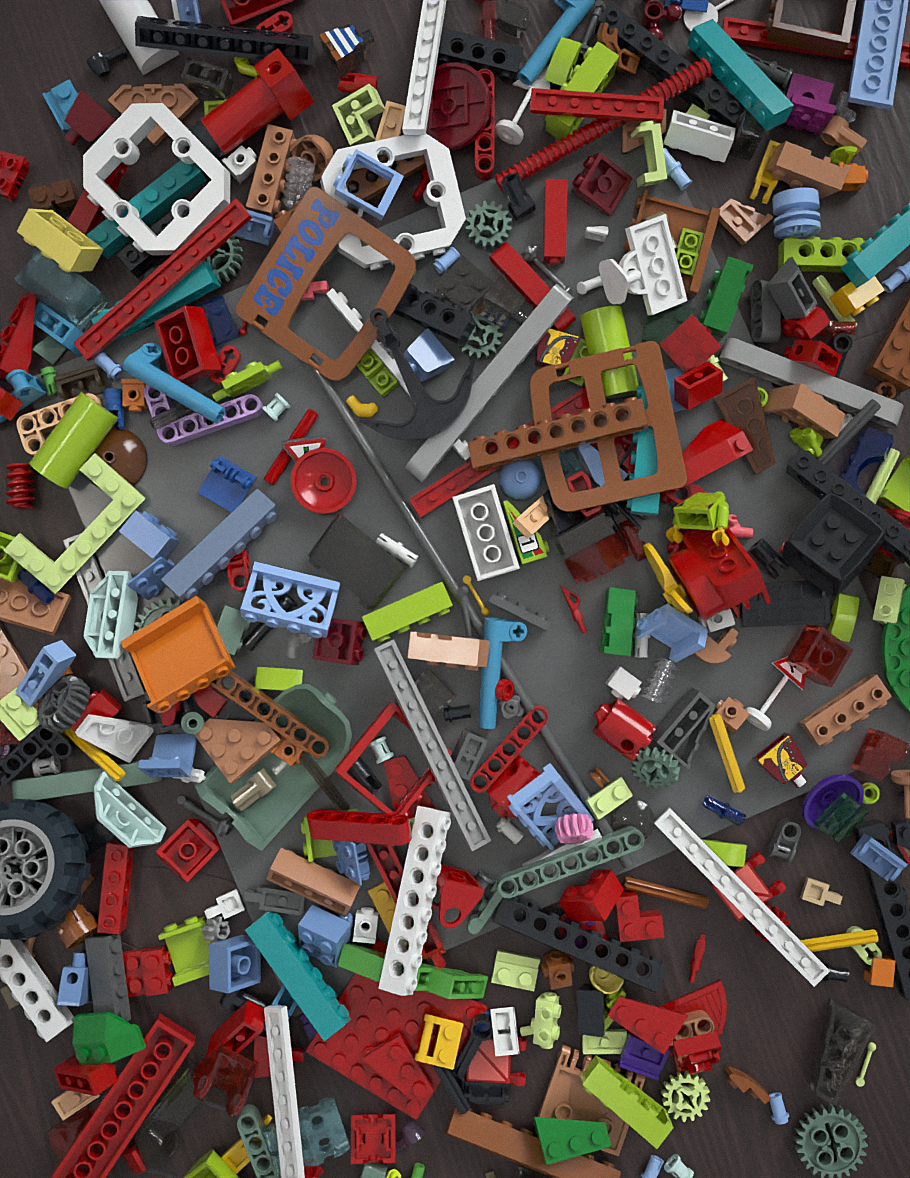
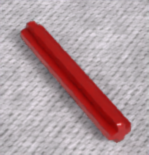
[264,409,318,485]

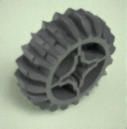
[37,675,91,733]

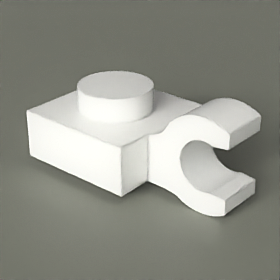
[204,889,246,919]

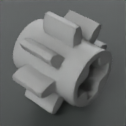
[202,916,230,943]

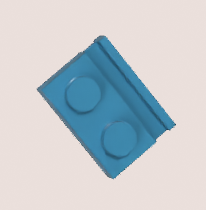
[43,79,78,134]

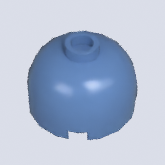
[499,459,542,501]

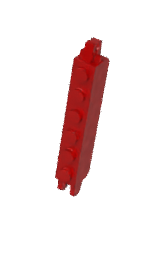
[365,843,446,968]

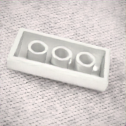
[99,0,180,75]
[452,484,520,581]

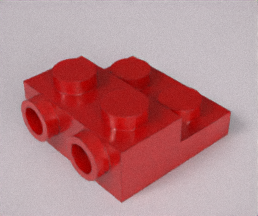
[123,945,174,997]

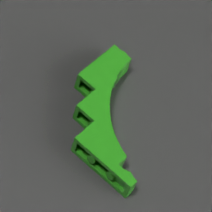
[338,944,488,999]

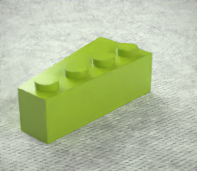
[580,1055,674,1149]

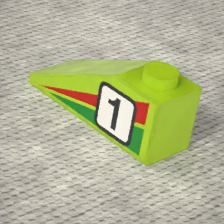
[502,500,550,565]

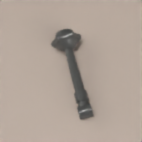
[578,0,606,60]
[521,245,572,294]
[457,586,477,639]
[177,796,234,837]

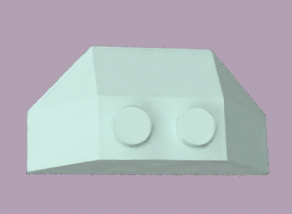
[84,571,138,659]
[94,771,166,848]

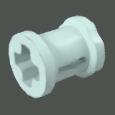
[262,393,291,422]
[368,736,394,764]
[664,1154,694,1178]

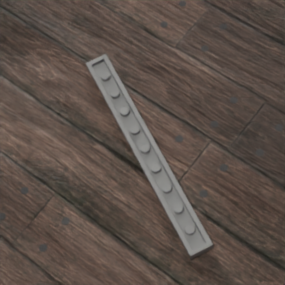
[373,639,491,851]

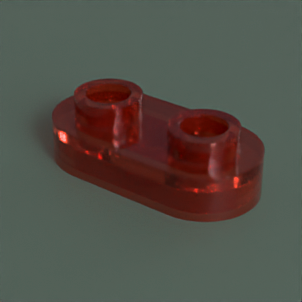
[619,519,647,562]

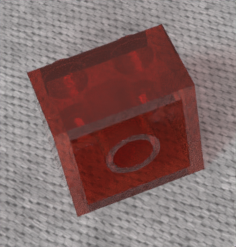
[785,624,853,687]

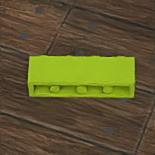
[362,582,453,643]

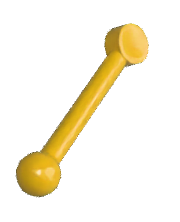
[463,575,490,616]

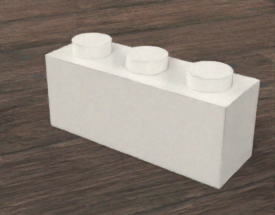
[663,110,736,162]

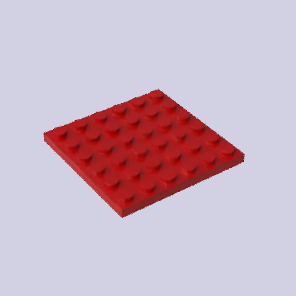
[305,937,488,1119]

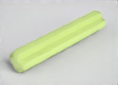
[812,275,857,332]
[866,448,900,504]

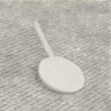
[684,0,735,32]

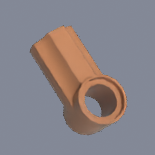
[820,116,867,158]

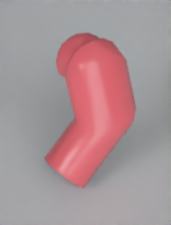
[728,514,753,539]

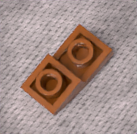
[724,1066,771,1104]

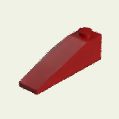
[0,293,36,381]
[673,419,753,492]

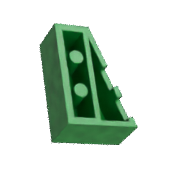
[698,256,754,338]
[599,587,638,656]
[532,1117,612,1165]

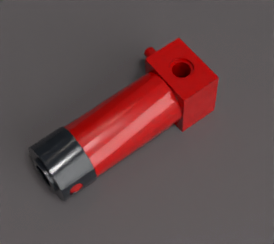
[185,48,314,161]

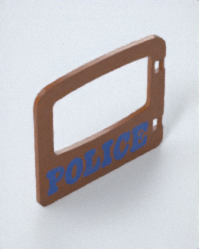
[236,187,416,380]

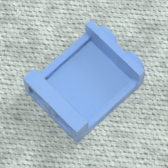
[635,604,708,663]

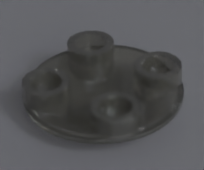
[611,799,655,843]

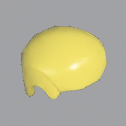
[589,963,624,994]

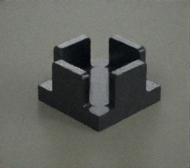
[142,691,197,734]

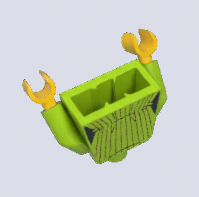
[666,491,729,546]

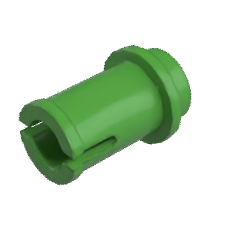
[40,367,59,396]

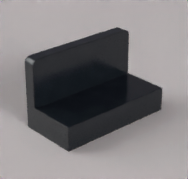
[577,984,605,1037]

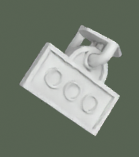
[577,214,687,315]

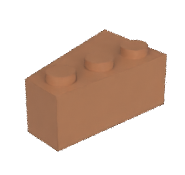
[765,141,851,200]

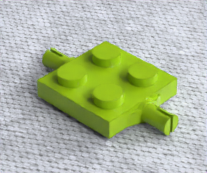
[212,360,282,402]

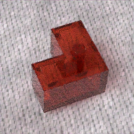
[564,532,631,583]
[851,728,909,781]

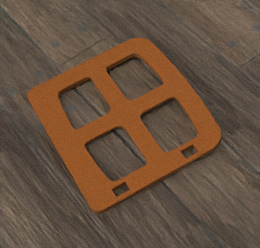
[530,341,687,512]

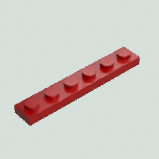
[530,88,664,123]

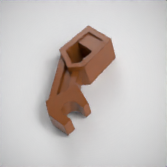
[597,23,640,75]

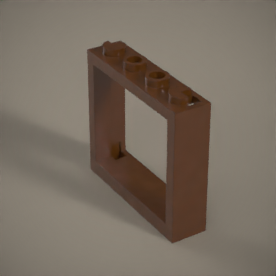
[765,0,856,57]

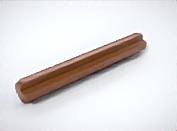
[623,877,709,909]

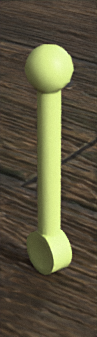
[855,1042,876,1087]

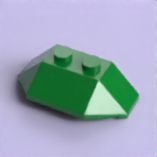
[72,1012,146,1064]

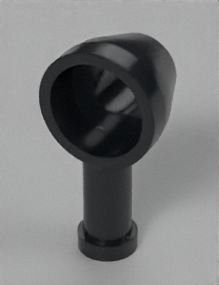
[86,45,127,77]

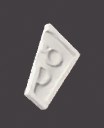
[75,714,154,763]

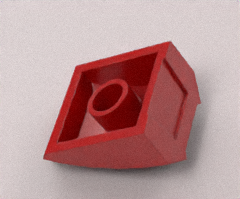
[155,818,220,884]

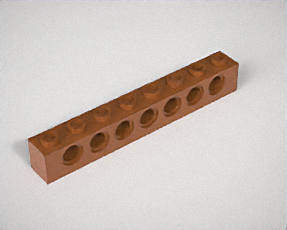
[273,155,426,235]
[468,397,649,472]

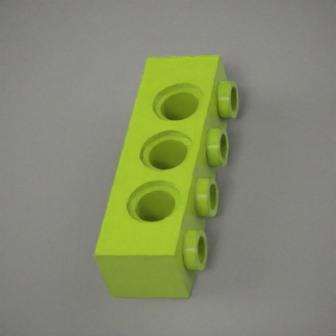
[778,236,865,272]

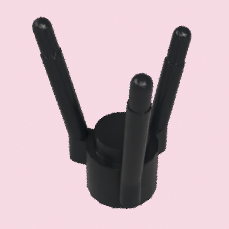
[603,501,646,549]

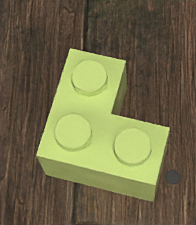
[332,84,385,146]

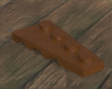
[715,376,777,474]

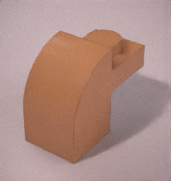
[693,627,739,663]

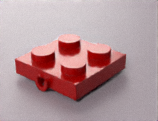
[659,314,722,373]

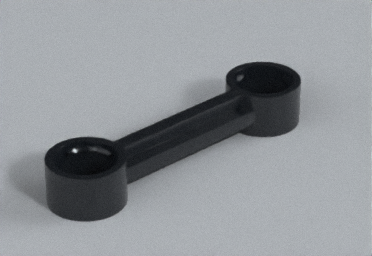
[442,1014,493,1092]

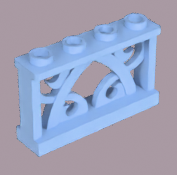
[240,562,340,638]
[507,763,594,851]

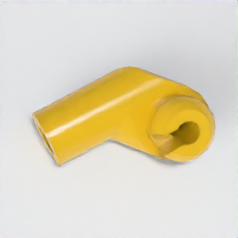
[346,395,378,418]

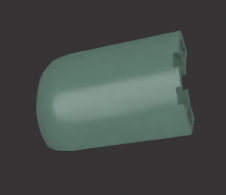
[195,684,352,851]

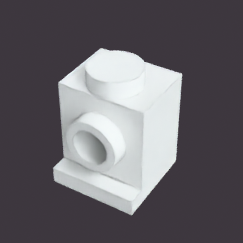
[222,145,257,183]
[353,907,379,944]

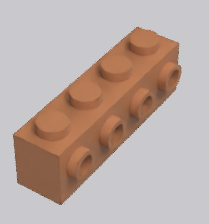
[246,124,297,220]
[798,674,892,746]
[266,848,360,916]

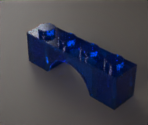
[841,427,894,496]

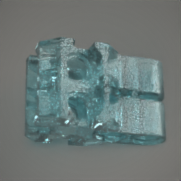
[262,1097,350,1176]

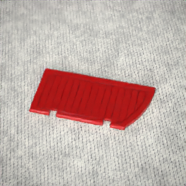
[628,980,727,1058]

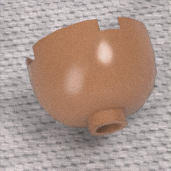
[290,134,334,181]

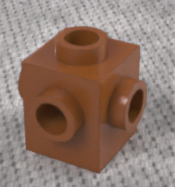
[541,951,574,990]

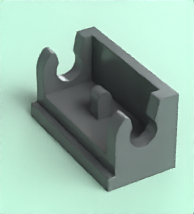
[451,728,488,781]

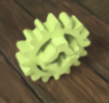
[661,1070,710,1122]

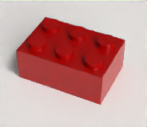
[154,306,221,385]

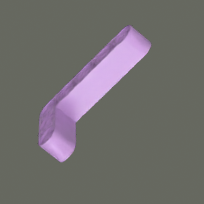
[144,385,263,446]

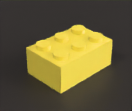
[17,209,104,273]

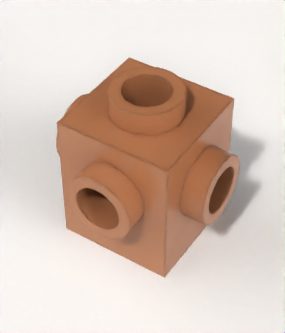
[714,697,750,734]

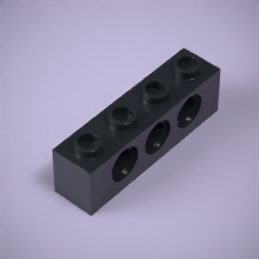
[437,27,523,82]
[117,209,189,278]
[393,284,476,347]

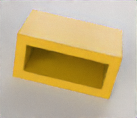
[829,276,884,318]

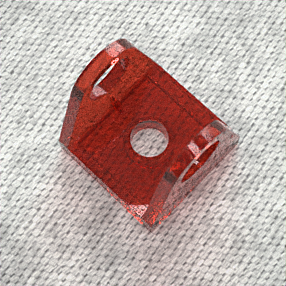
[193,1044,257,1117]

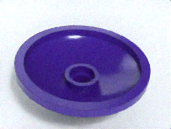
[802,774,864,830]

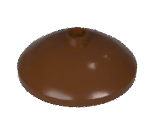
[86,427,147,489]

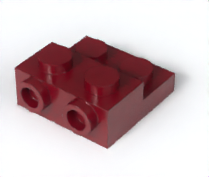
[572,152,633,216]
[312,616,367,665]

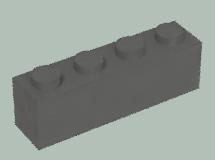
[85,933,131,1021]

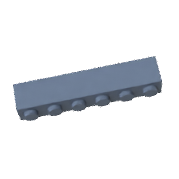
[161,489,278,603]

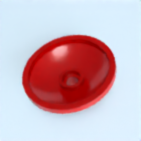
[291,448,357,514]

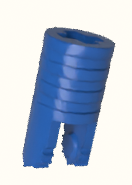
[103,388,125,429]

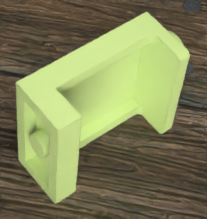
[631,121,667,188]
[873,576,907,625]

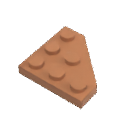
[108,84,200,147]
[194,718,283,784]

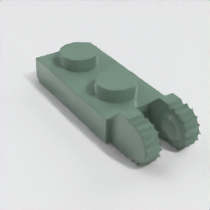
[468,880,510,935]

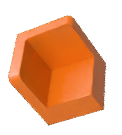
[864,955,895,987]

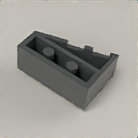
[650,687,716,770]

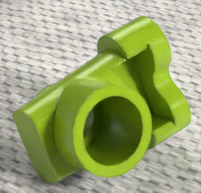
[789,427,823,457]

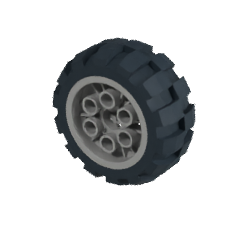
[0,799,91,940]

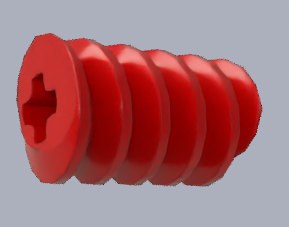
[6,463,35,509]

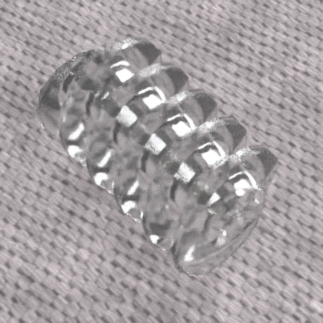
[282,156,315,208]
[639,655,680,704]

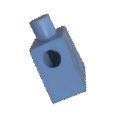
[404,328,455,382]
[57,952,92,1006]

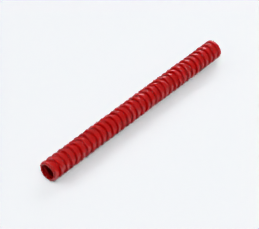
[495,58,712,192]

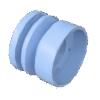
[772,188,821,239]

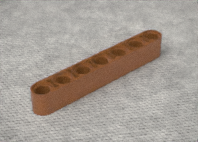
[210,670,330,758]

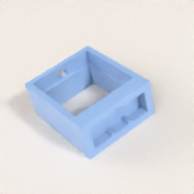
[333,149,404,221]

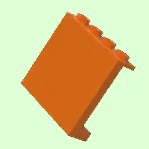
[121,596,235,713]

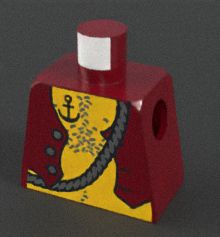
[535,329,580,373]
[752,733,807,788]

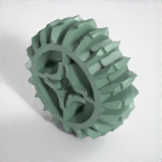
[205,235,243,285]

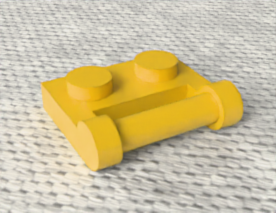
[414,1014,464,1070]

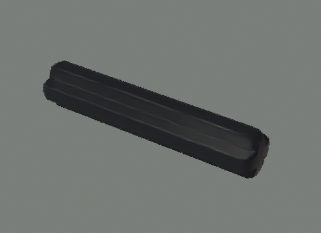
[429,1053,471,1114]

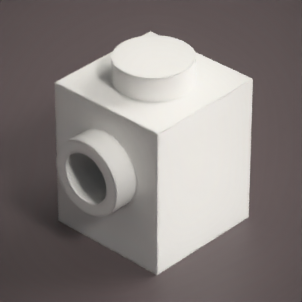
[698,609,735,632]
[605,666,642,700]

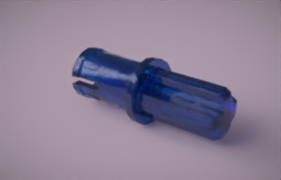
[17,569,55,606]
[702,795,746,826]

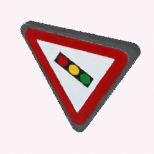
[281,435,329,463]

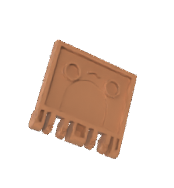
[537,1044,645,1156]

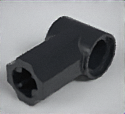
[501,173,536,221]
[827,333,853,378]
[219,988,267,1011]

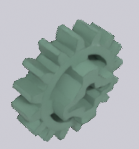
[465,201,512,250]
[457,312,503,360]
[631,747,681,790]

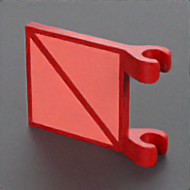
[712,852,786,922]
[466,1037,527,1086]

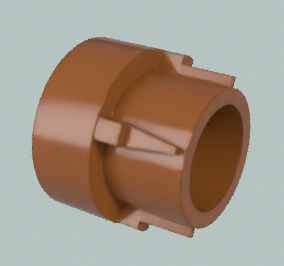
[57,903,98,950]

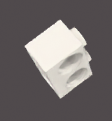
[491,1007,520,1056]

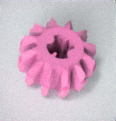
[555,813,594,845]

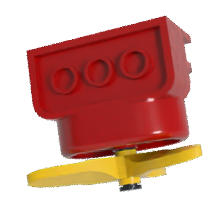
[643,527,771,620]

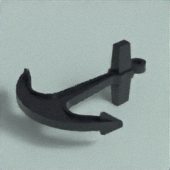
[359,308,475,441]

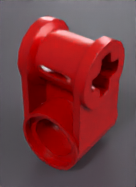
[226,549,251,592]

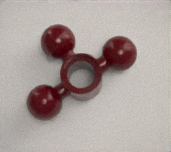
[641,0,682,41]

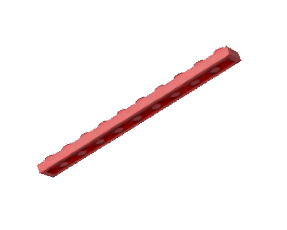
[722,17,910,68]
[74,199,252,361]
[409,387,590,518]

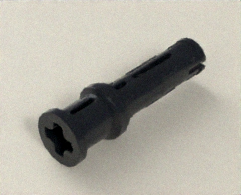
[242,594,298,651]

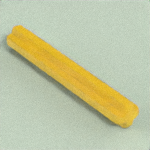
[709,714,745,793]
[63,726,126,781]
[800,929,878,952]

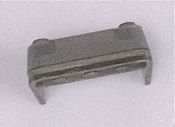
[134,1059,232,1178]

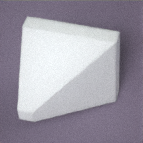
[584,226,608,242]

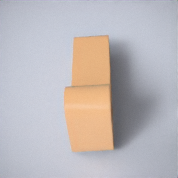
[17,393,103,455]

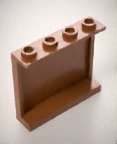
[620,189,721,298]

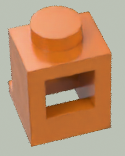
[837,162,868,191]
[121,379,149,413]
[271,735,307,766]

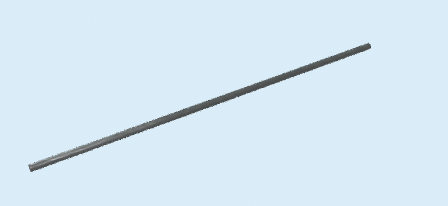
[307,355,633,868]

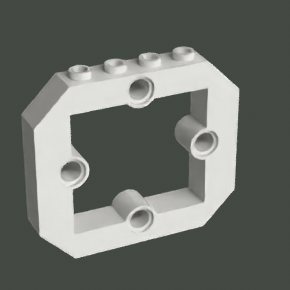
[83,103,230,255]
[320,134,466,270]

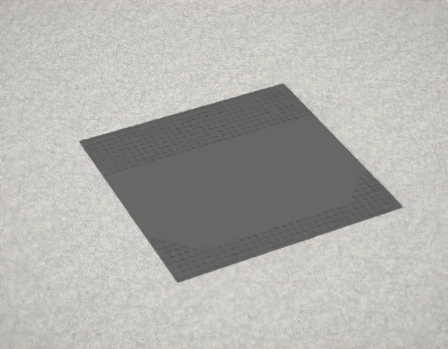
[32,124,910,1016]

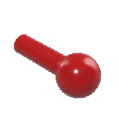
[412,166,430,201]

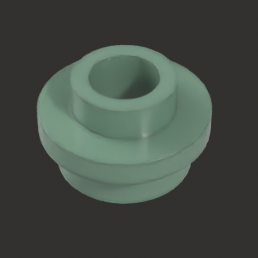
[181,712,204,734]

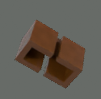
[27,178,80,214]

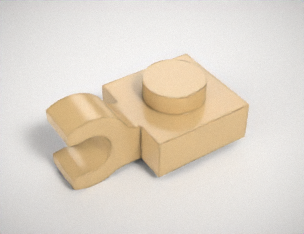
[800,877,843,906]

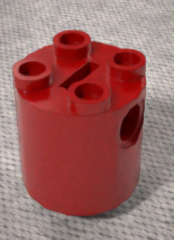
[592,697,657,762]
[486,755,541,820]

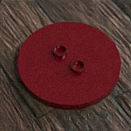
[426,63,491,151]

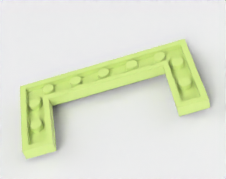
[4,453,145,594]

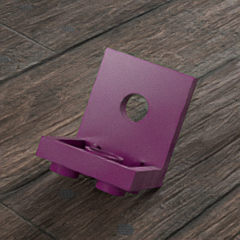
[780,72,836,136]

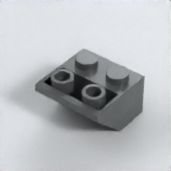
[767,257,817,320]

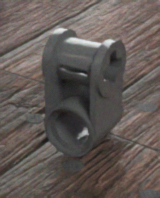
[767,818,801,863]

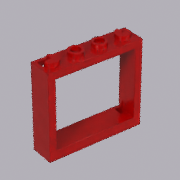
[333,702,452,816]

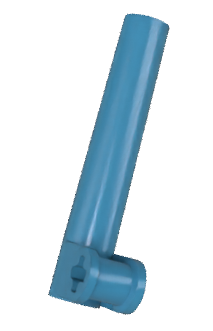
[517,0,595,86]
[123,343,225,423]
[0,369,47,423]
[478,618,527,729]

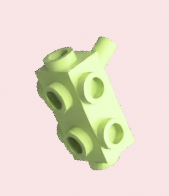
[520,992,561,1049]

